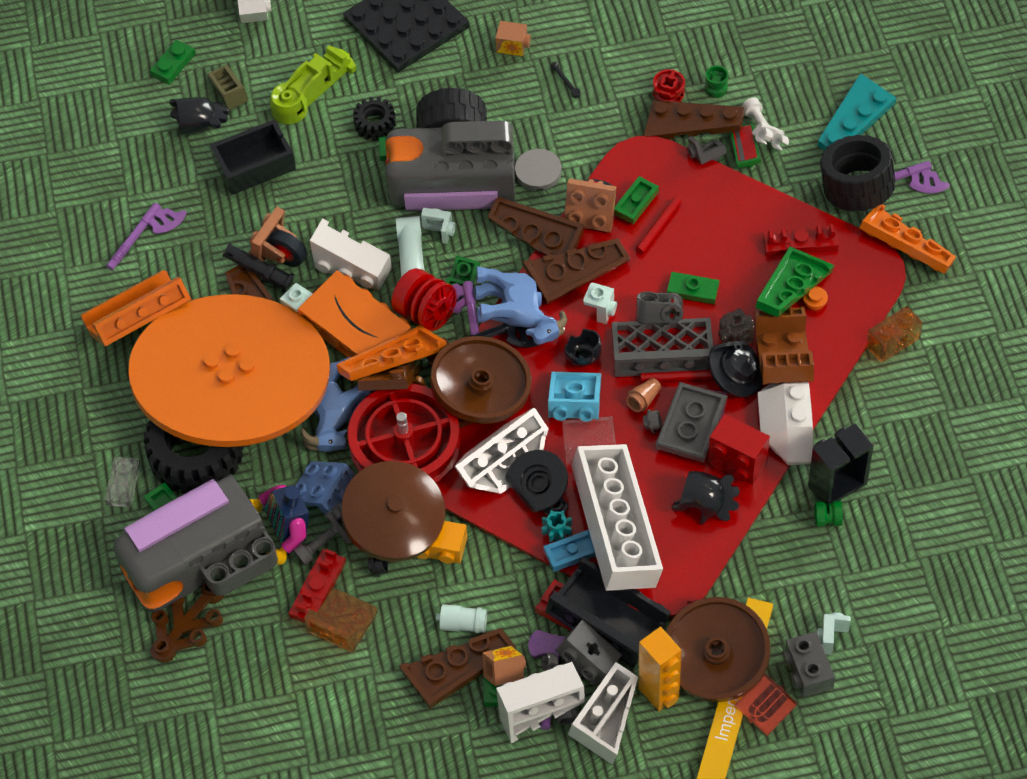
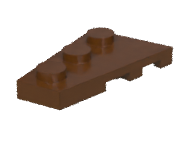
[357,359,423,391]

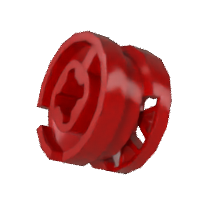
[653,69,685,102]

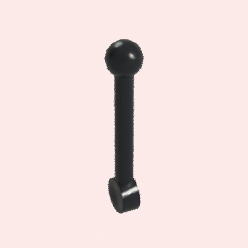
[550,62,581,98]

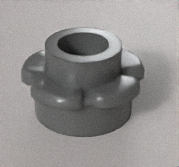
[643,409,662,434]

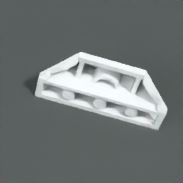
[758,381,813,465]
[454,408,548,494]

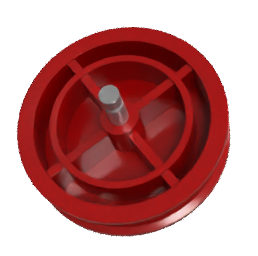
[348,384,461,483]

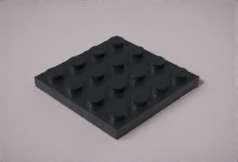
[343,0,470,73]

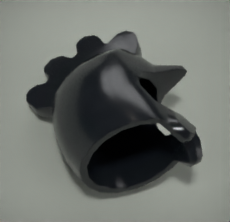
[169,97,229,135]
[671,471,740,525]

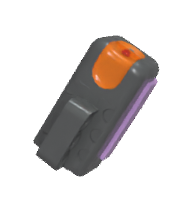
[385,121,515,211]
[113,474,278,612]

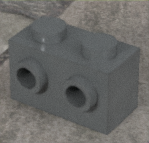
[782,631,835,698]

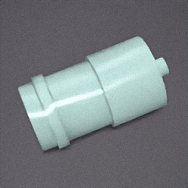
[436,604,487,634]

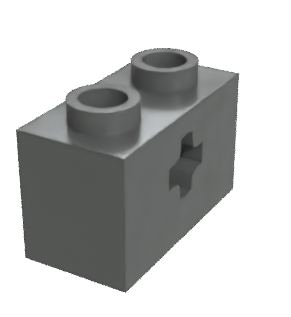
[555,619,622,686]

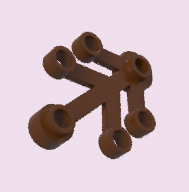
[150,583,224,663]

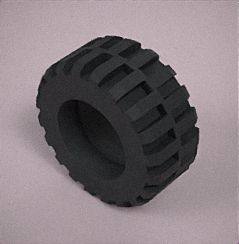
[143,420,244,494]

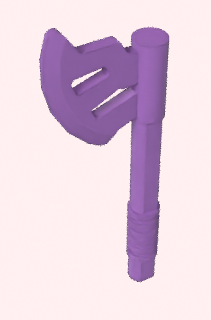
[894,161,950,194]
[106,202,187,271]
[452,281,479,335]

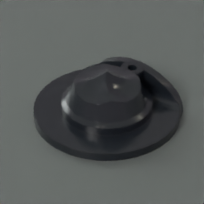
[708,341,763,398]
[505,450,568,513]

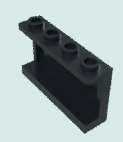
[545,558,671,668]

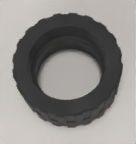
[416,87,487,128]
[820,135,895,212]

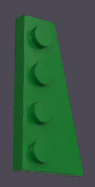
[755,247,834,317]

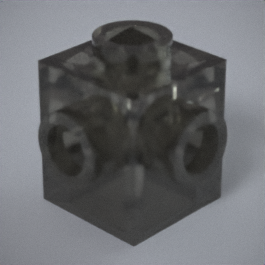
[718,308,755,343]

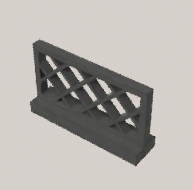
[612,318,713,377]

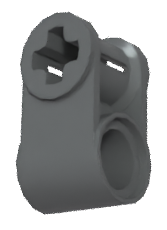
[636,291,683,324]

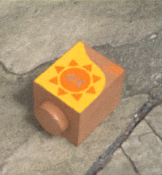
[495,21,531,56]
[482,646,526,686]

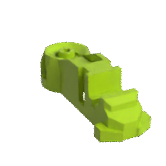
[269,45,356,124]

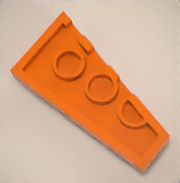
[860,204,956,274]
[336,326,447,381]

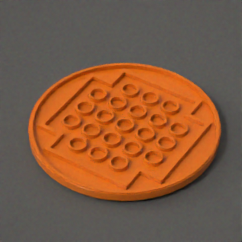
[129,294,330,447]

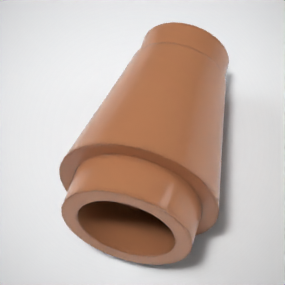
[626,378,661,412]

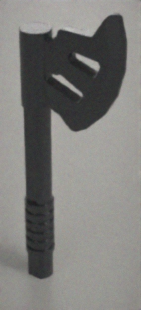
[447,323,544,348]

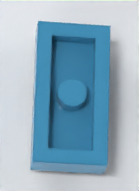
[543,530,596,572]

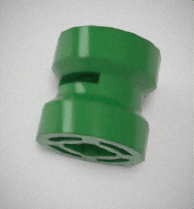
[705,65,728,98]
[814,500,843,527]

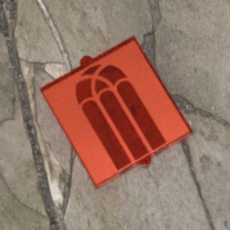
[735,674,798,736]

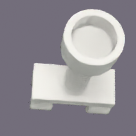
[742,98,789,151]

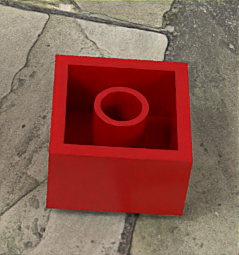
[708,414,770,485]

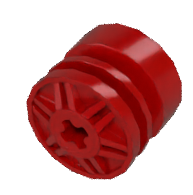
[391,268,457,331]

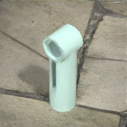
[396,216,425,277]

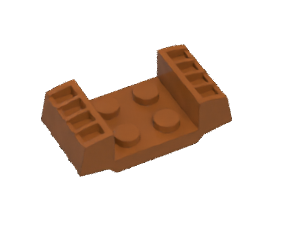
[754,307,814,384]

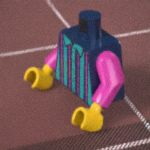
[249,485,309,565]

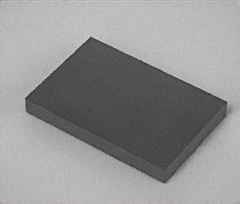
[655,382,727,463]

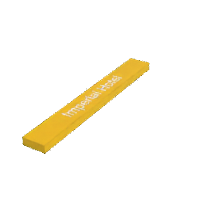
[697,597,773,779]

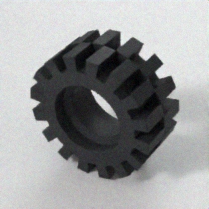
[353,97,396,141]

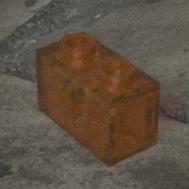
[867,306,923,363]

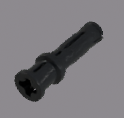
[222,243,295,293]

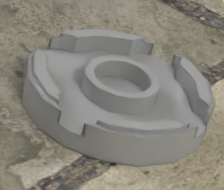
[515,149,562,191]

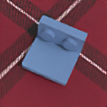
[295,461,356,522]

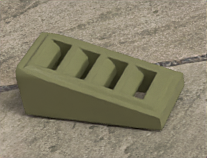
[207,65,248,110]

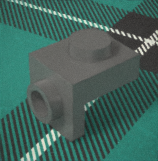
[687,136,727,164]

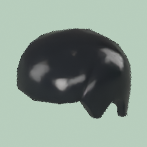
[564,329,602,367]

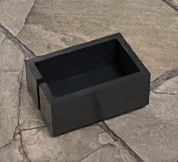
[210,119,296,195]
[808,424,874,504]

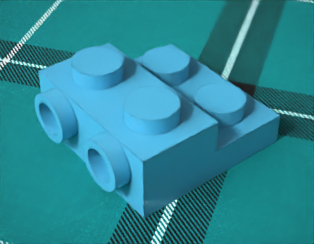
[548,372,601,422]

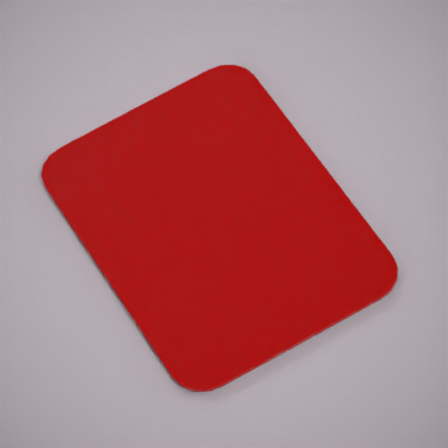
[436,136,906,617]

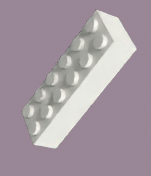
[571,444,663,591]

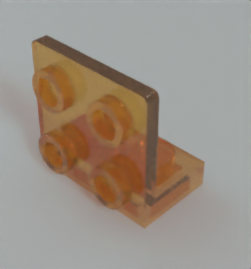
[304,588,378,652]

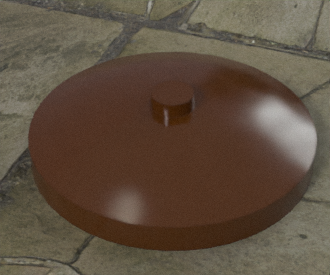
[430,336,531,424]
[341,461,445,562]
[666,597,771,702]

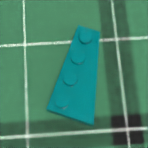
[818,73,896,151]

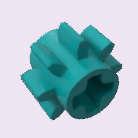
[541,510,572,542]

